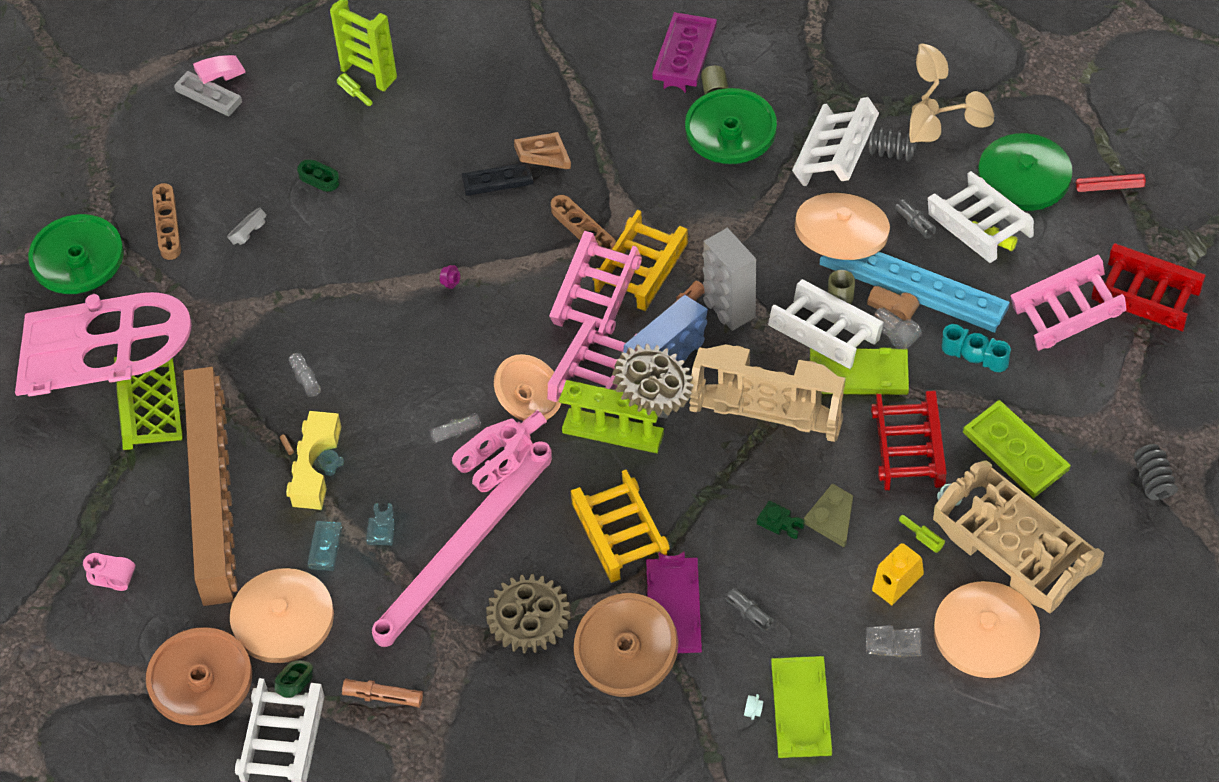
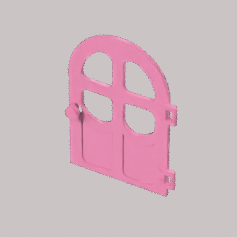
[15,292,192,397]

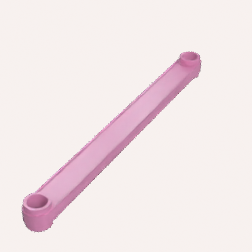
[372,441,552,647]

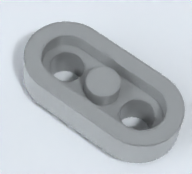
[227,207,266,245]

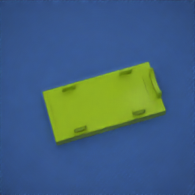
[810,348,909,395]
[963,400,1071,498]
[771,656,832,758]

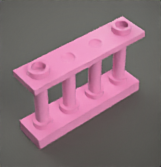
[549,231,642,337]
[1011,255,1126,351]
[547,317,636,402]

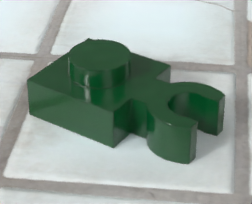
[757,501,805,539]

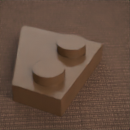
[514,132,571,169]

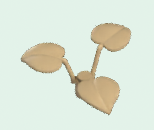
[910,44,994,143]

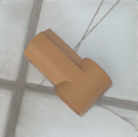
[867,286,919,325]

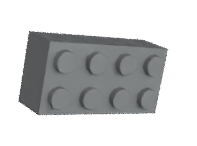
[702,227,756,331]

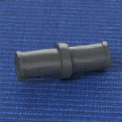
[895,199,936,239]
[725,588,774,632]

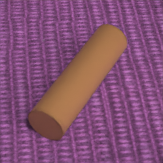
[279,435,294,455]

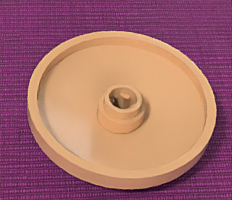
[795,193,890,260]
[230,568,334,663]
[934,581,1040,678]

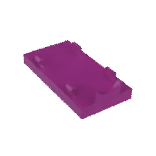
[653,12,717,93]
[646,551,702,653]

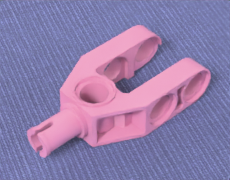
[452,410,547,492]

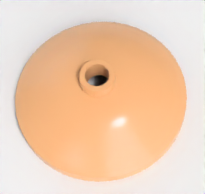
[494,354,561,421]

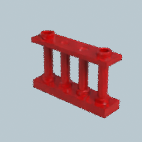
[1091,243,1206,332]
[871,391,947,490]

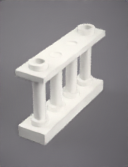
[792,97,879,186]
[928,172,1034,263]
[768,279,884,369]
[235,678,324,782]

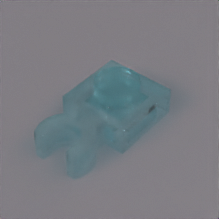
[366,503,395,545]

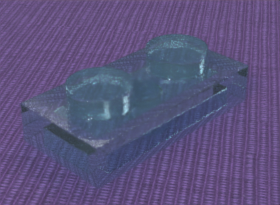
[308,521,342,571]

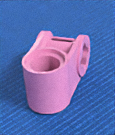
[83,553,136,591]

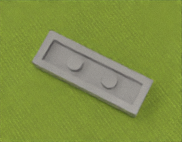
[174,71,242,116]

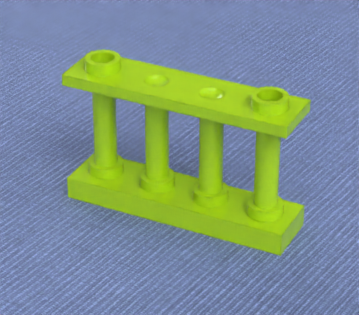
[330,0,397,91]
[559,380,664,454]

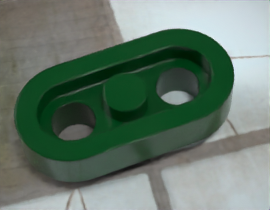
[297,159,340,192]
[275,661,313,698]

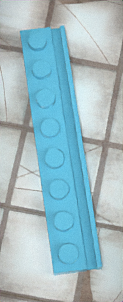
[820,252,1010,333]

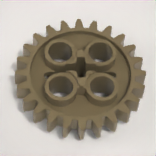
[612,344,694,416]
[486,574,570,653]

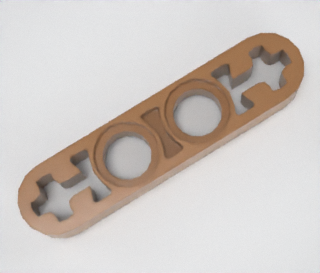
[152,183,181,260]
[551,195,616,259]

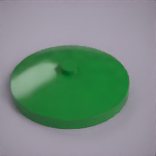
[685,88,777,164]
[978,133,1072,211]
[28,214,124,294]

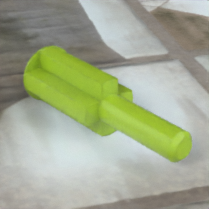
[337,73,372,106]
[899,515,945,553]

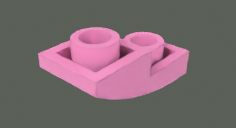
[193,55,245,84]

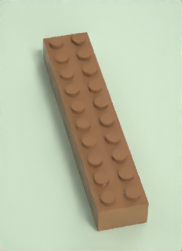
[183,367,238,606]

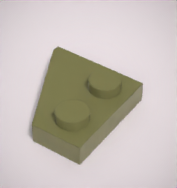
[804,483,853,547]

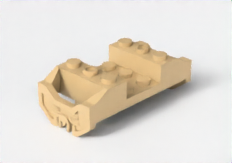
[689,344,845,442]
[933,460,1104,614]

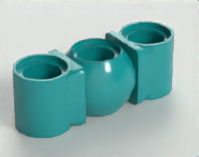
[941,324,1011,372]

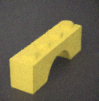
[287,411,341,510]

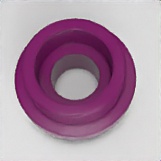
[440,265,460,289]

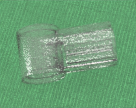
[874,308,922,349]

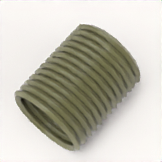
[701,65,728,94]
[828,270,855,304]

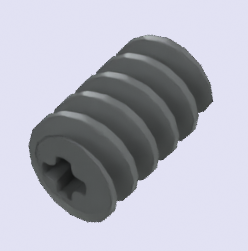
[869,126,918,162]
[1134,444,1178,500]

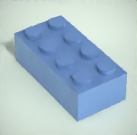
[623,295,708,361]

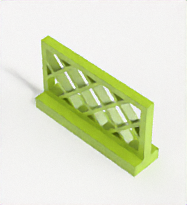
[114,357,182,450]

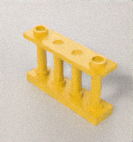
[592,210,688,311]
[571,470,670,583]

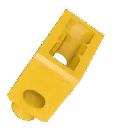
[872,543,924,605]

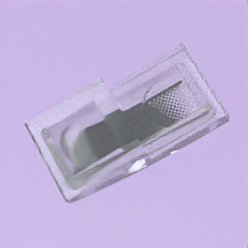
[866,625,922,657]

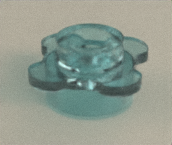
[314,450,344,476]

